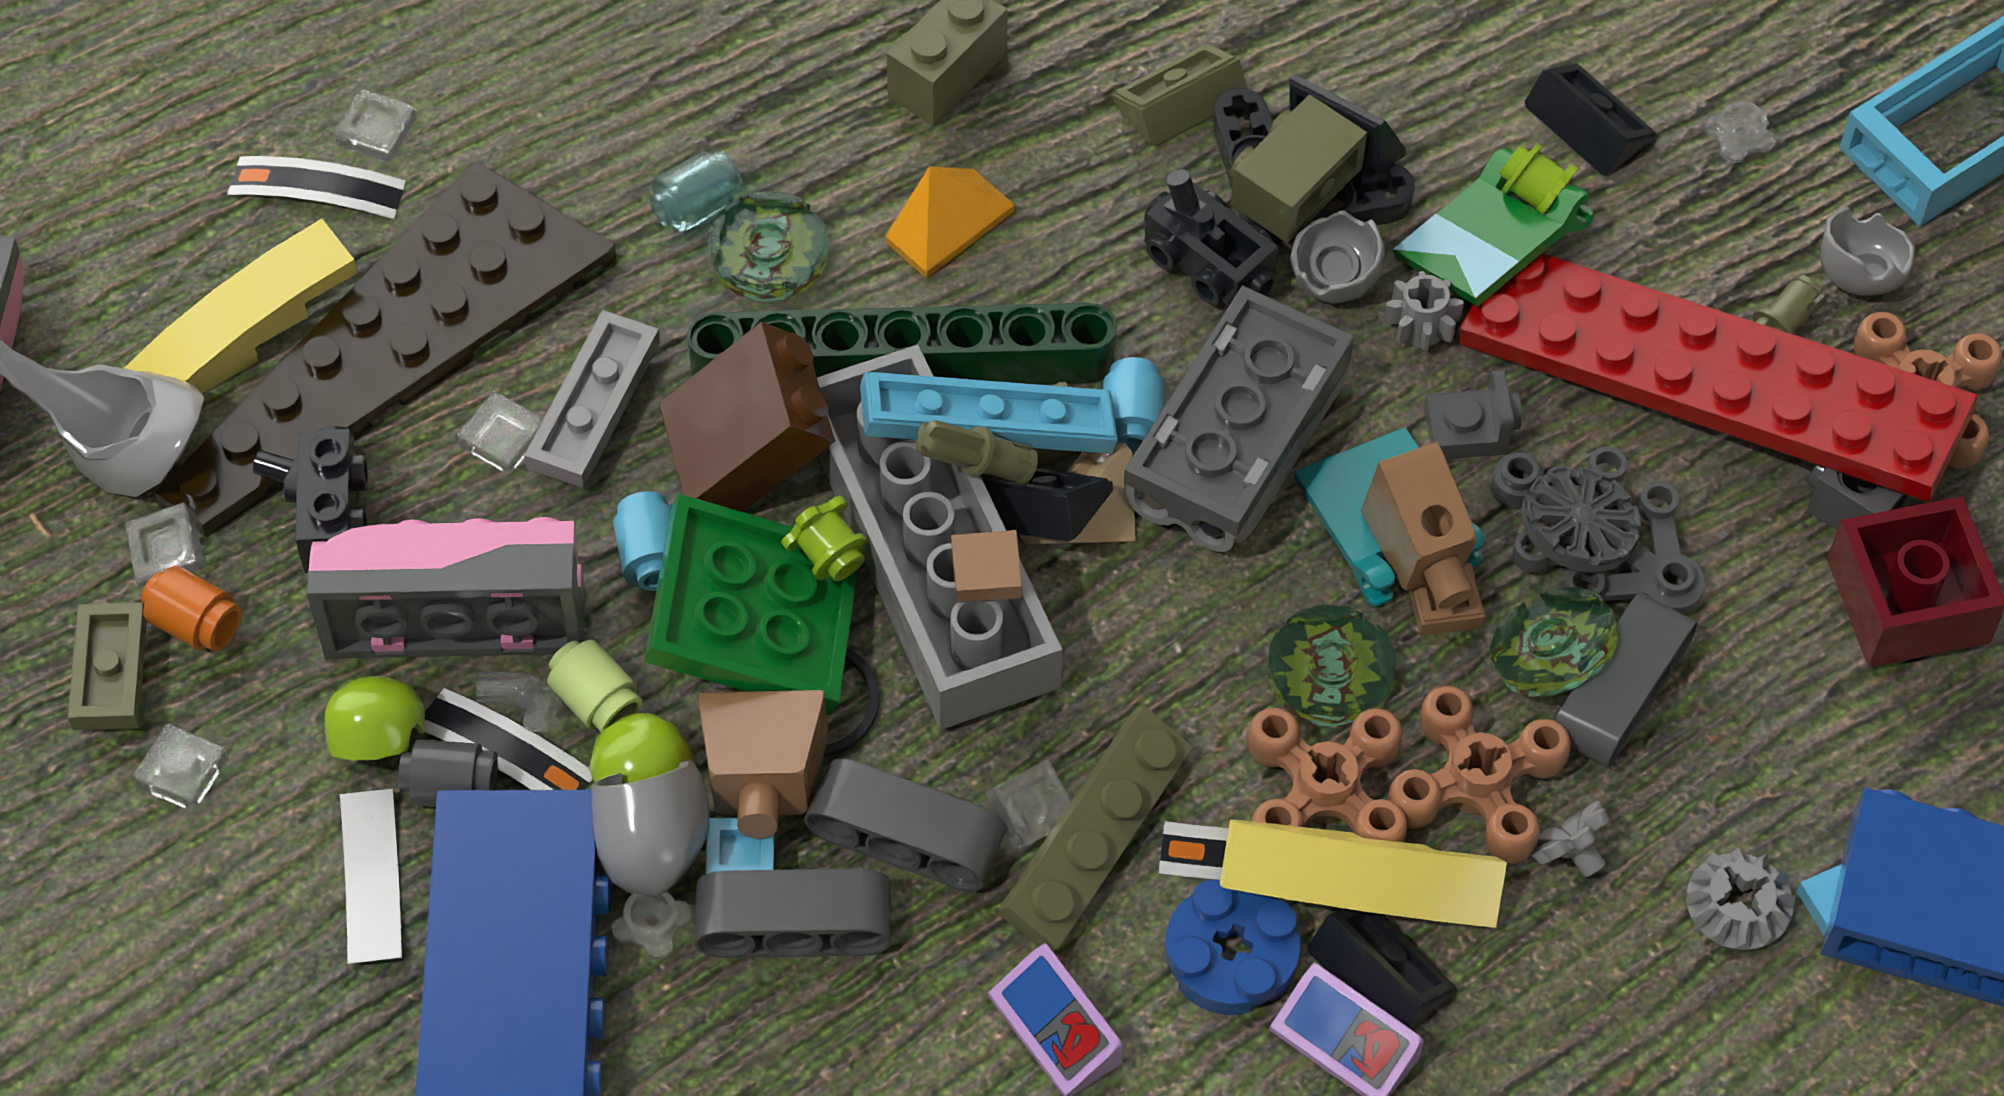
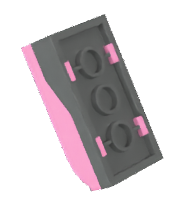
[307,517,585,659]

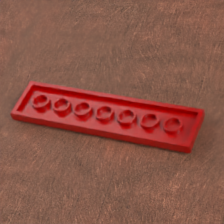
[1459,253,1978,502]

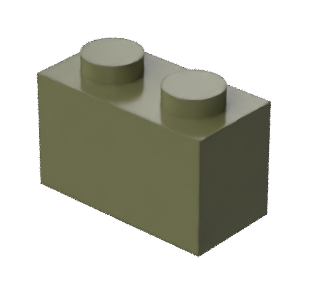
[886,0,1008,127]
[1230,94,1367,243]

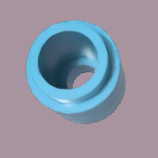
[1102,357,1165,455]
[613,491,672,591]

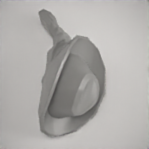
[0,339,205,497]

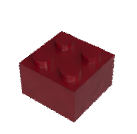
[1827,496,2004,668]

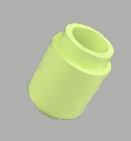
[547,640,643,732]

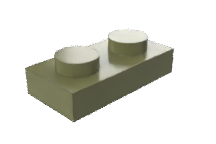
[68,602,147,730]

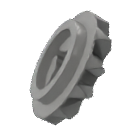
[1686,847,1796,950]

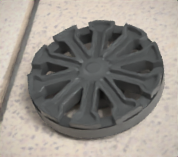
[1521,466,1641,572]

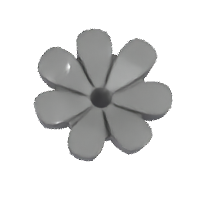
[1531,801,1610,877]

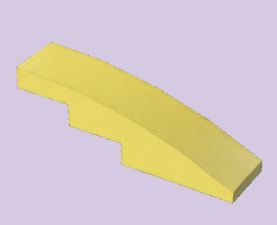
[124,219,357,393]
[1219,819,1507,928]

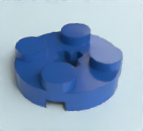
[1165,879,1300,1015]

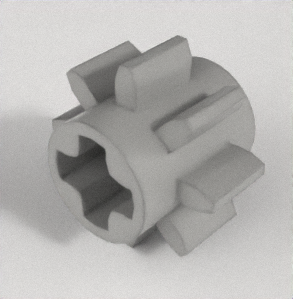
[1384,271,1463,351]

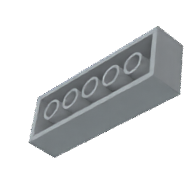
[817,344,1062,730]

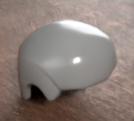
[1820,207,1915,296]
[1290,210,1385,304]

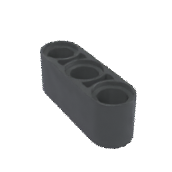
[1555,592,1698,769]
[804,759,1007,891]
[695,869,891,958]

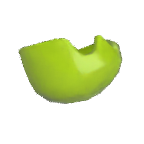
[325,675,425,761]
[589,713,697,784]

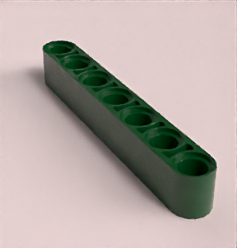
[687,303,1117,385]

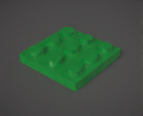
[644,493,858,715]

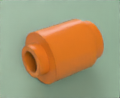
[141,565,242,652]

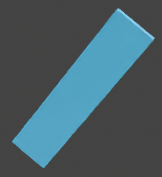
[860,372,1118,454]

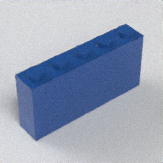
[1820,787,2004,1007]
[415,790,611,1096]

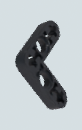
[1213,88,1415,243]

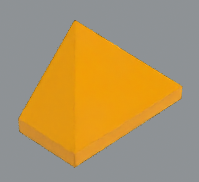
[885,166,1015,279]

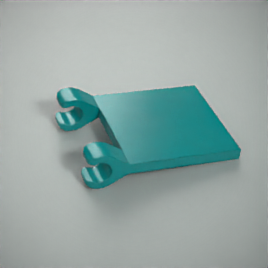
[1294,427,1485,607]

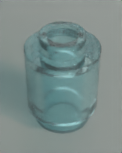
[649,149,743,232]

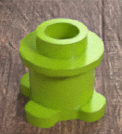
[1499,142,1579,214]
[781,495,868,581]

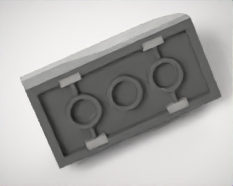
[1124,285,1354,552]

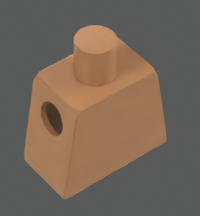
[1360,441,1476,609]
[698,690,828,839]

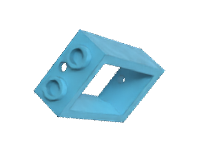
[1839,16,2004,227]

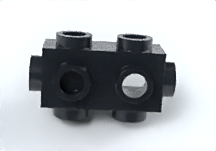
[1144,169,1278,306]
[253,426,368,573]

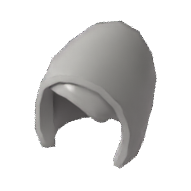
[591,760,709,896]

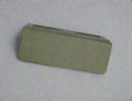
[1112,43,1248,146]

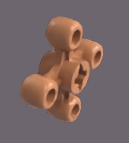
[1854,312,2003,469]
[1388,685,1571,864]
[1247,708,1407,842]

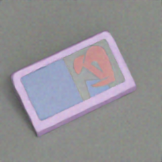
[988,943,1123,1096]
[1270,963,1424,1096]

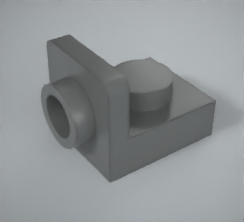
[1424,371,1522,459]

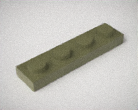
[997,705,1193,952]

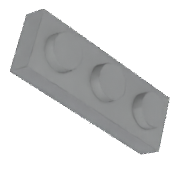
[524,310,660,488]

